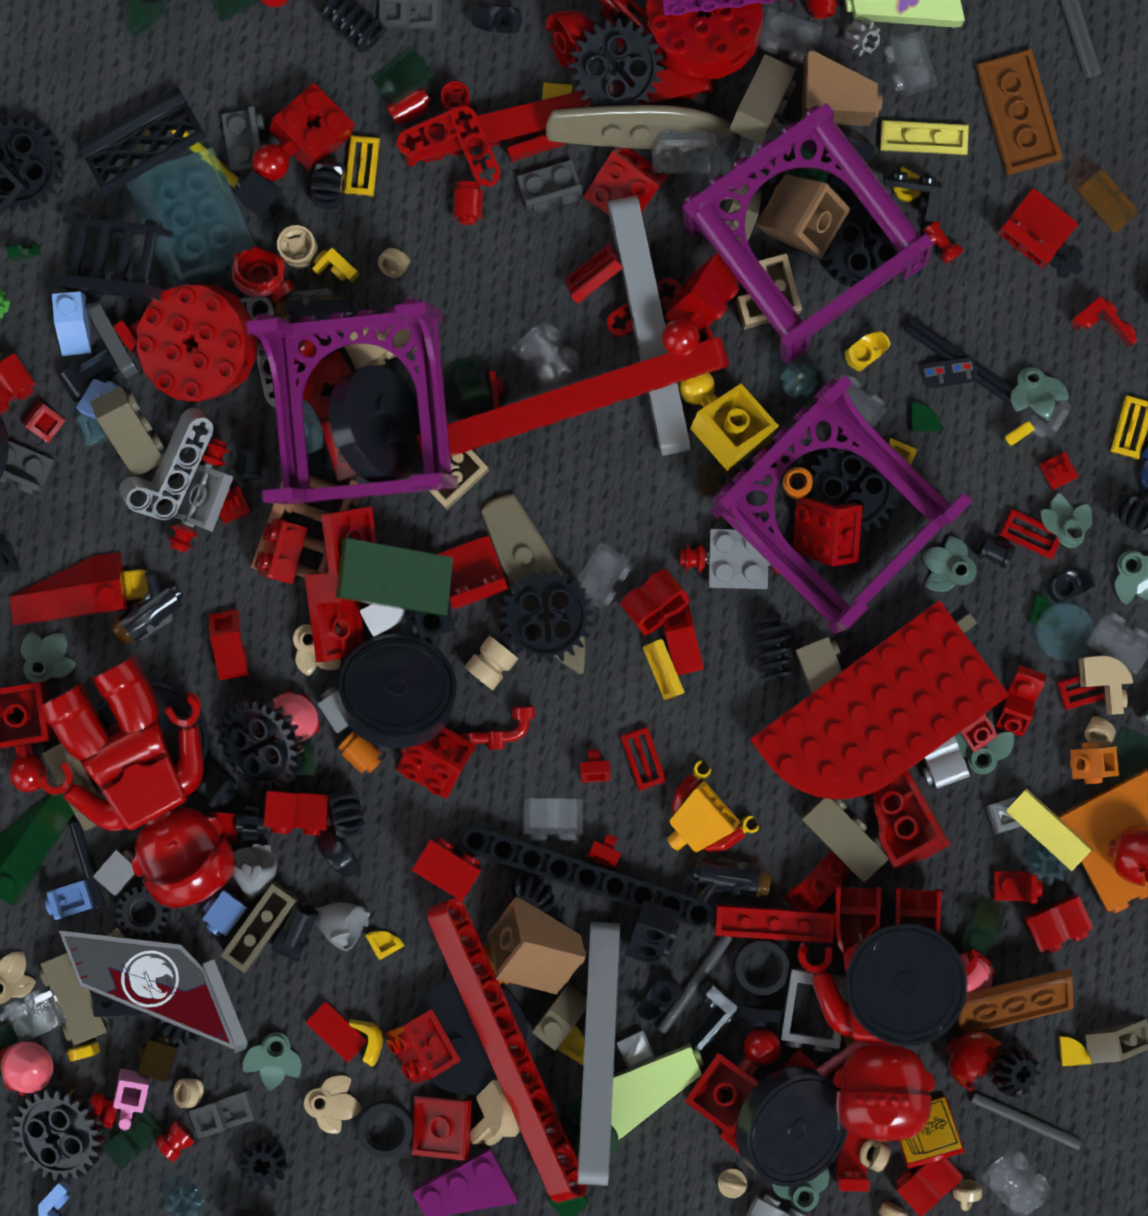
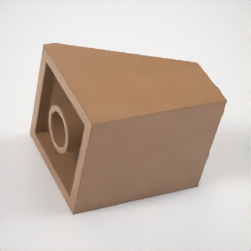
[801,51,883,126]
[756,174,850,259]
[487,897,586,994]

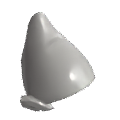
[232,843,277,903]
[315,902,370,951]

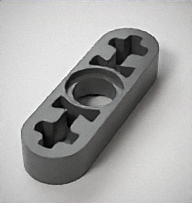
[85,299,139,379]

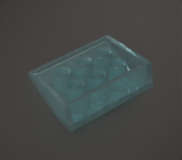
[127,147,255,288]

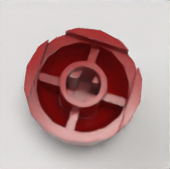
[546,9,597,70]
[1108,825,1148,887]
[946,1031,1002,1091]

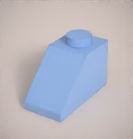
[52,291,92,356]

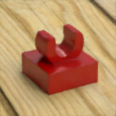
[113,320,140,354]
[1038,451,1079,491]
[220,486,251,525]
[580,749,611,783]
[586,833,621,871]

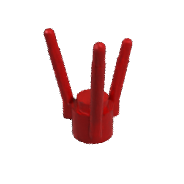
[599,0,649,49]

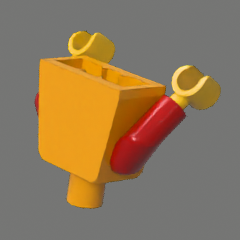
[667,761,759,852]

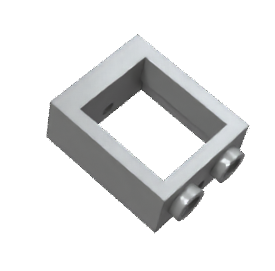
[780,967,847,1053]

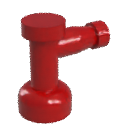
[924,220,964,265]

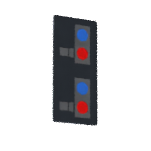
[920,357,978,389]

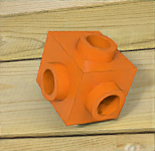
[1070,742,1119,784]

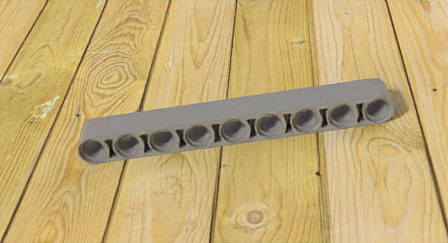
[608,195,690,456]
[578,922,620,1186]

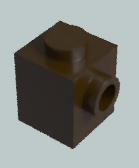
[137,1034,180,1083]

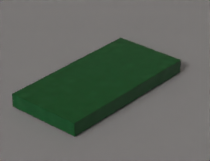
[336,538,453,616]

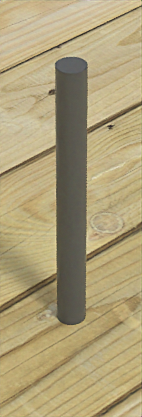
[656,936,733,1034]
[970,1092,1082,1151]

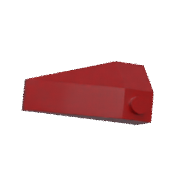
[9,552,129,626]
[873,770,952,868]

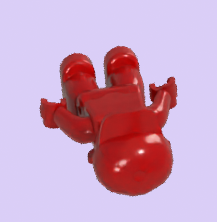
[37,654,235,909]
[797,885,978,1142]

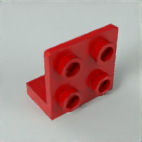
[584,147,669,216]
[997,189,1078,269]
[793,497,863,566]
[255,518,308,584]
[436,536,509,610]
[397,728,477,799]
[385,1009,461,1084]

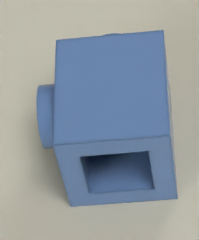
[203,889,250,937]

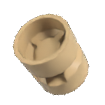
[277,225,318,269]
[464,635,518,690]

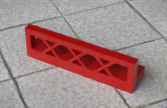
[714,904,835,943]

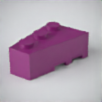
[412,1146,519,1216]

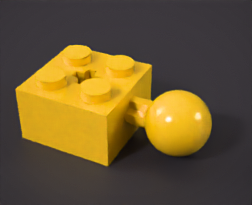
[678,373,779,471]

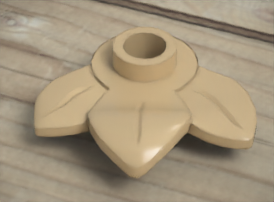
[292,624,341,676]
[0,951,36,1005]
[303,1075,362,1134]

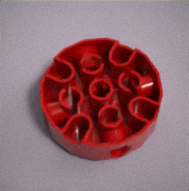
[646,0,763,80]
[136,284,258,402]

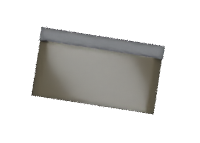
[955,611,977,633]

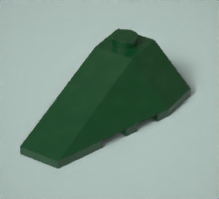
[0,793,74,906]

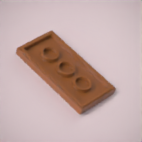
[975,48,1064,176]
[957,968,1074,1036]

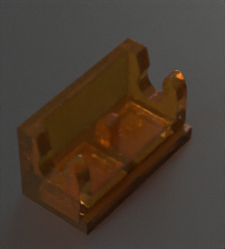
[1077,168,1140,233]

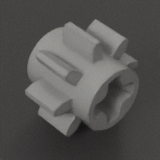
[844,18,880,56]

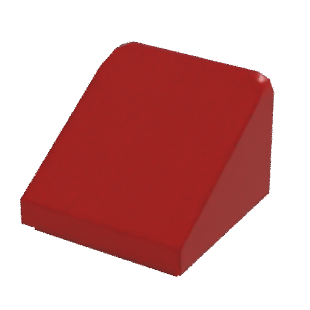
[21,400,66,443]
[208,811,238,843]

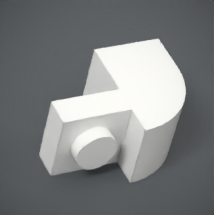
[360,604,405,637]

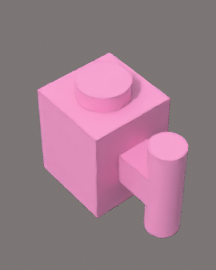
[113,1068,149,1130]

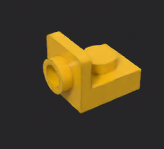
[312,248,360,283]

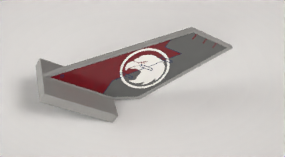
[59,931,247,1053]

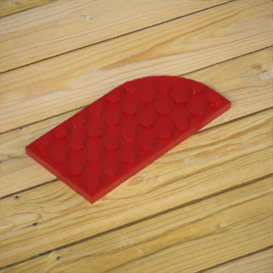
[749,600,1009,799]

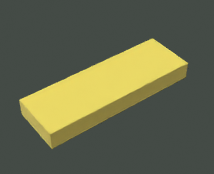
[880,120,969,155]
[1006,788,1093,871]

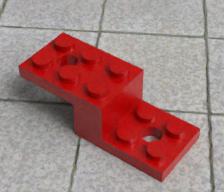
[305,506,377,662]

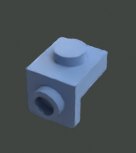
[76,379,119,419]
[45,880,94,920]

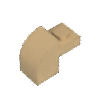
[1078,656,1133,715]
[470,1080,520,1146]

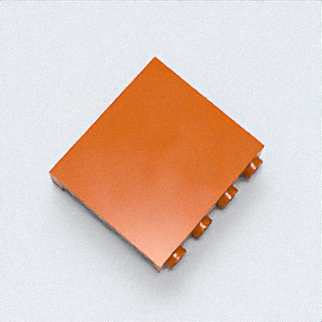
[1057,768,1148,914]

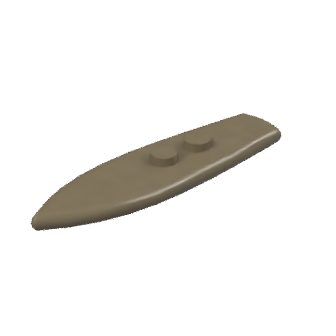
[546,105,735,149]
[481,494,586,674]

